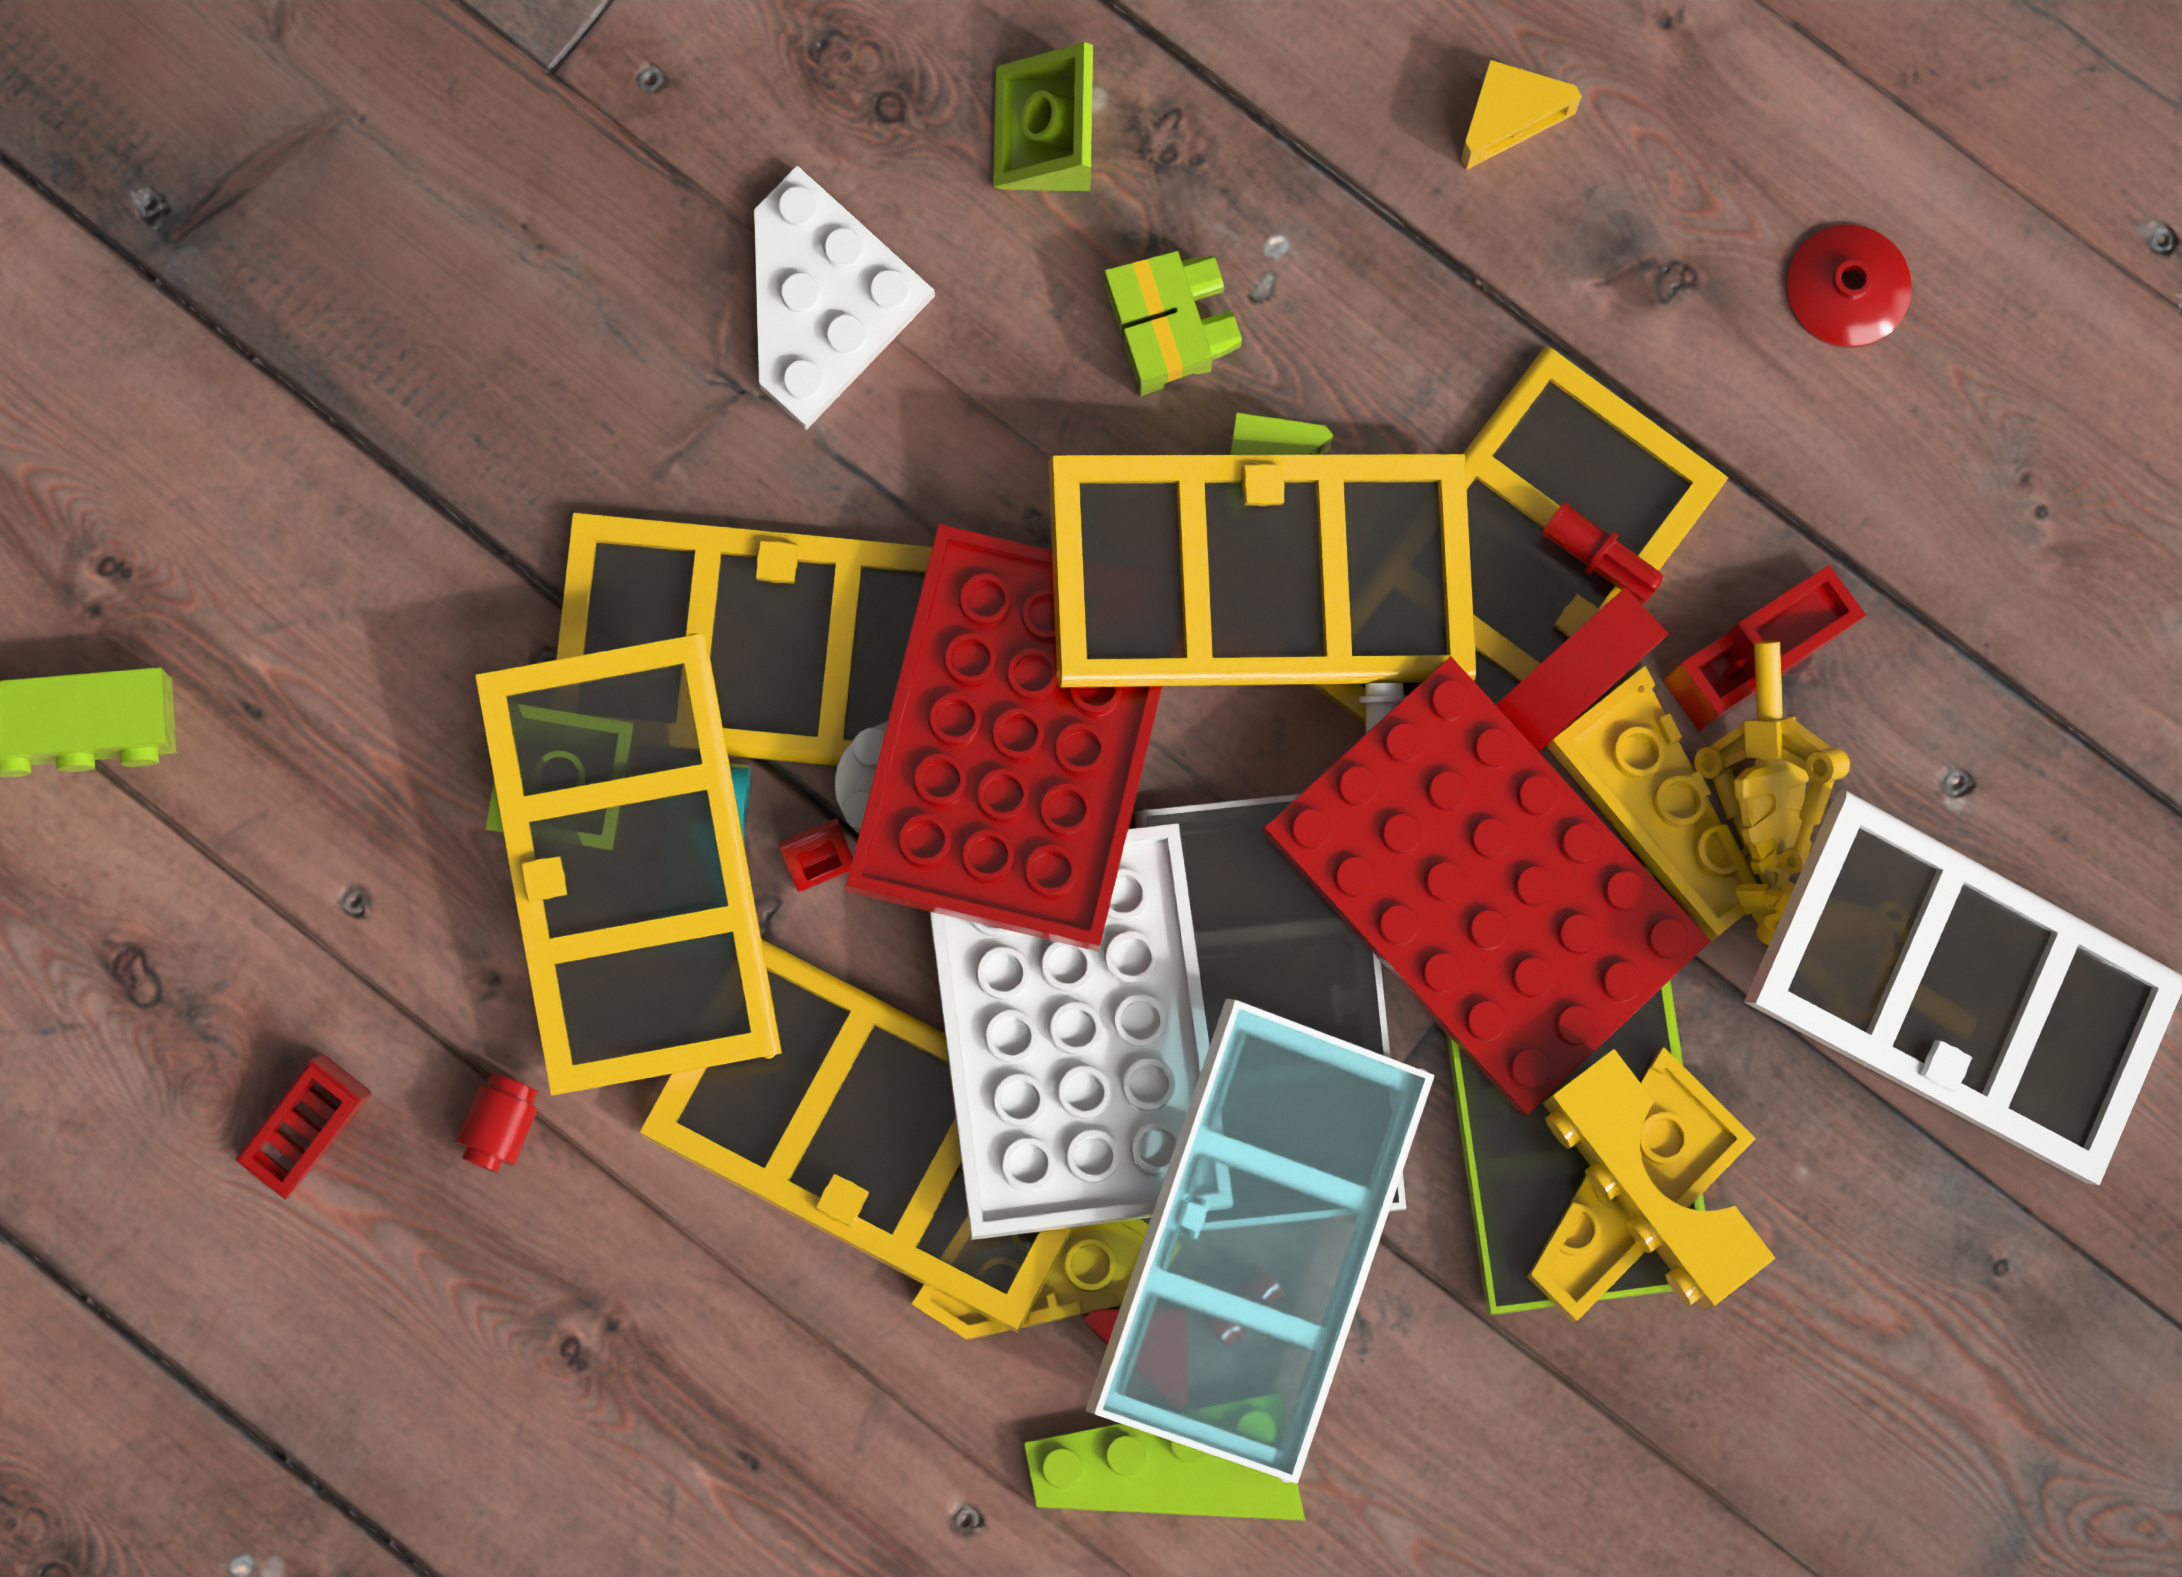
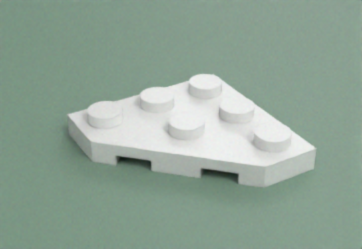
[754,166,935,430]

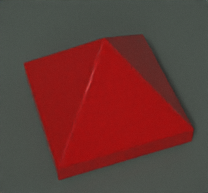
[778,818,853,893]

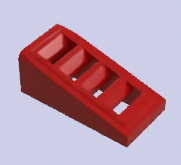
[235,1054,372,1200]

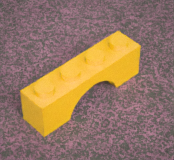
[1543,1049,1776,1311]

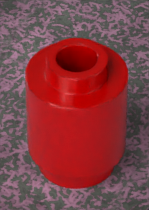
[455,1072,538,1173]

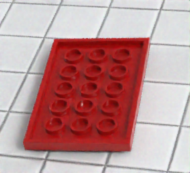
[846,524,1182,952]
[1261,656,1711,1116]

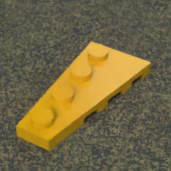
[1527,1047,1756,1323]

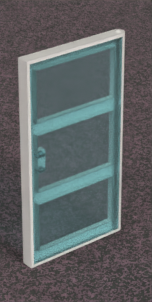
[1085,999,1434,1484]

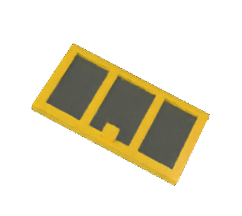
[1308,346,1729,725]
[1048,454,1476,687]
[551,513,932,766]
[475,633,782,1096]
[640,939,1074,1333]

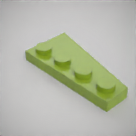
[1024,1392,1305,1521]

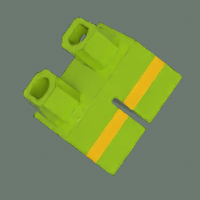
[1104,251,1242,397]

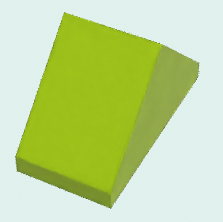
[1222,413,1333,523]

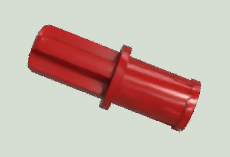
[1541,501,1663,604]

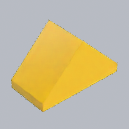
[1460,60,1582,170]

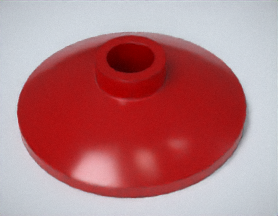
[1786,225,1912,348]

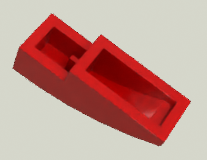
[1662,564,1867,732]
[1496,587,1669,752]

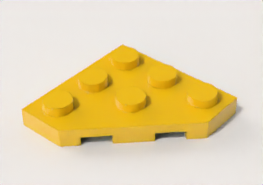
[912,1217,1180,1341]

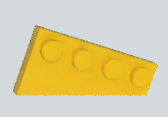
[1546,665,1757,942]

